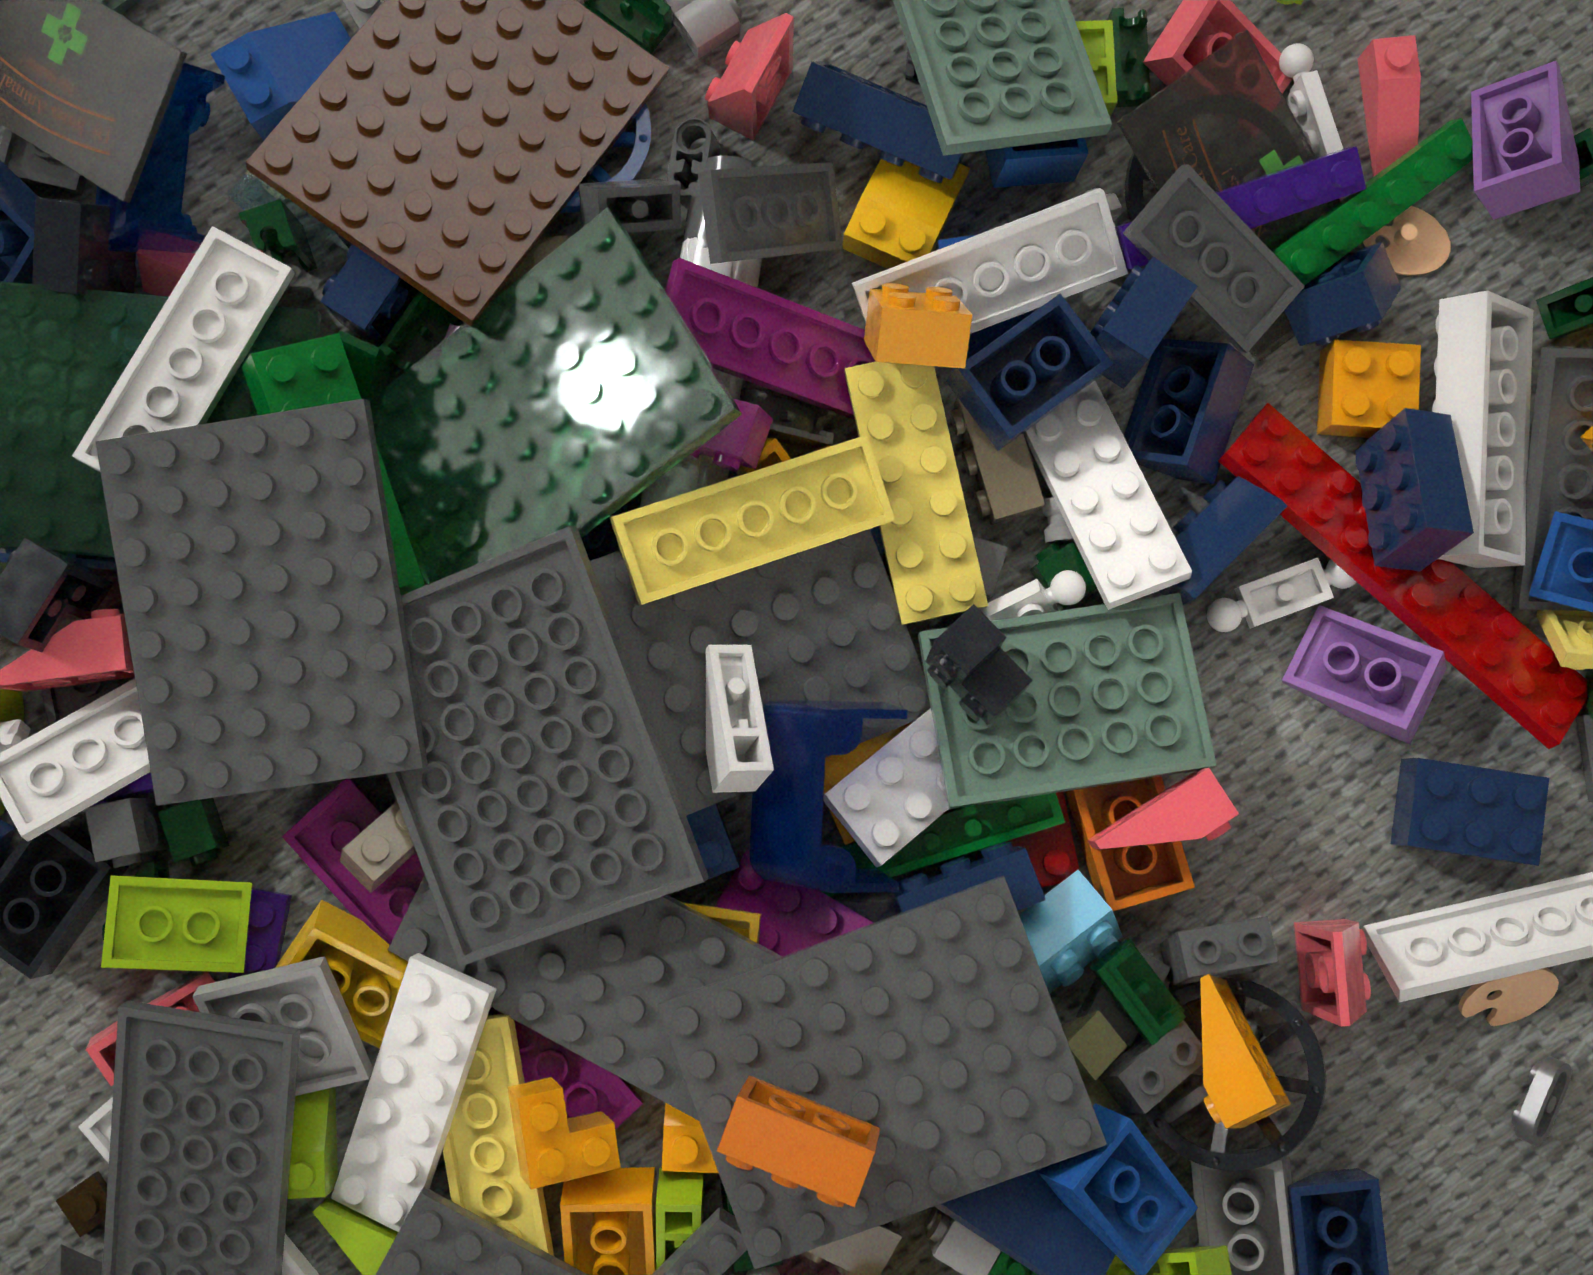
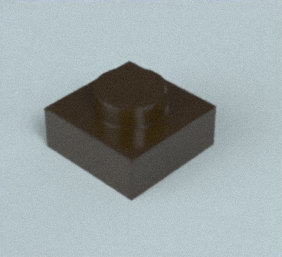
[56,1171,107,1237]

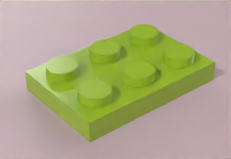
[101,875,252,973]

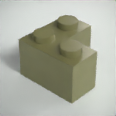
[1062,1010,1127,1111]

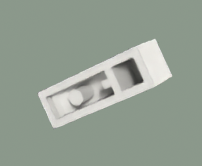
[706,645,774,793]

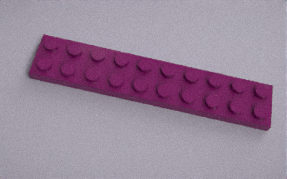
[282,778,644,1129]

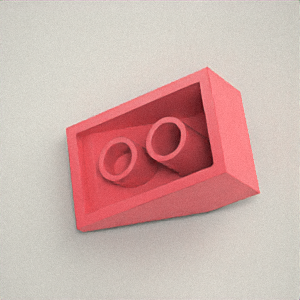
[1143,0,1293,139]
[705,13,794,141]
[0,609,135,692]
[1294,919,1371,1027]

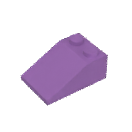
[1471,61,1581,220]
[1282,605,1447,744]

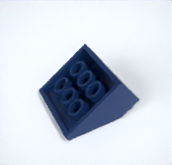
[934,1168,1115,1275]

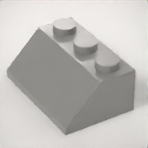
[1191,1149,1297,1275]

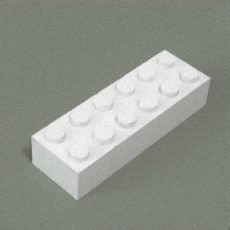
[1432,291,1533,568]

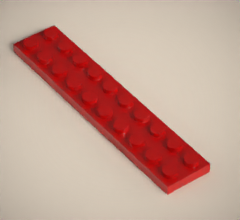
[1218,403,1587,749]

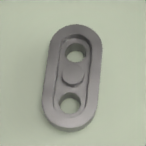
[1512,1056,1572,1146]

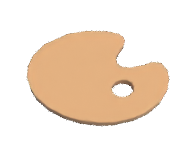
[1357,206,1451,276]
[1458,968,1559,1026]

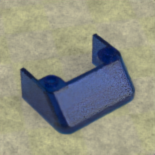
[95,53,225,253]
[749,700,908,893]

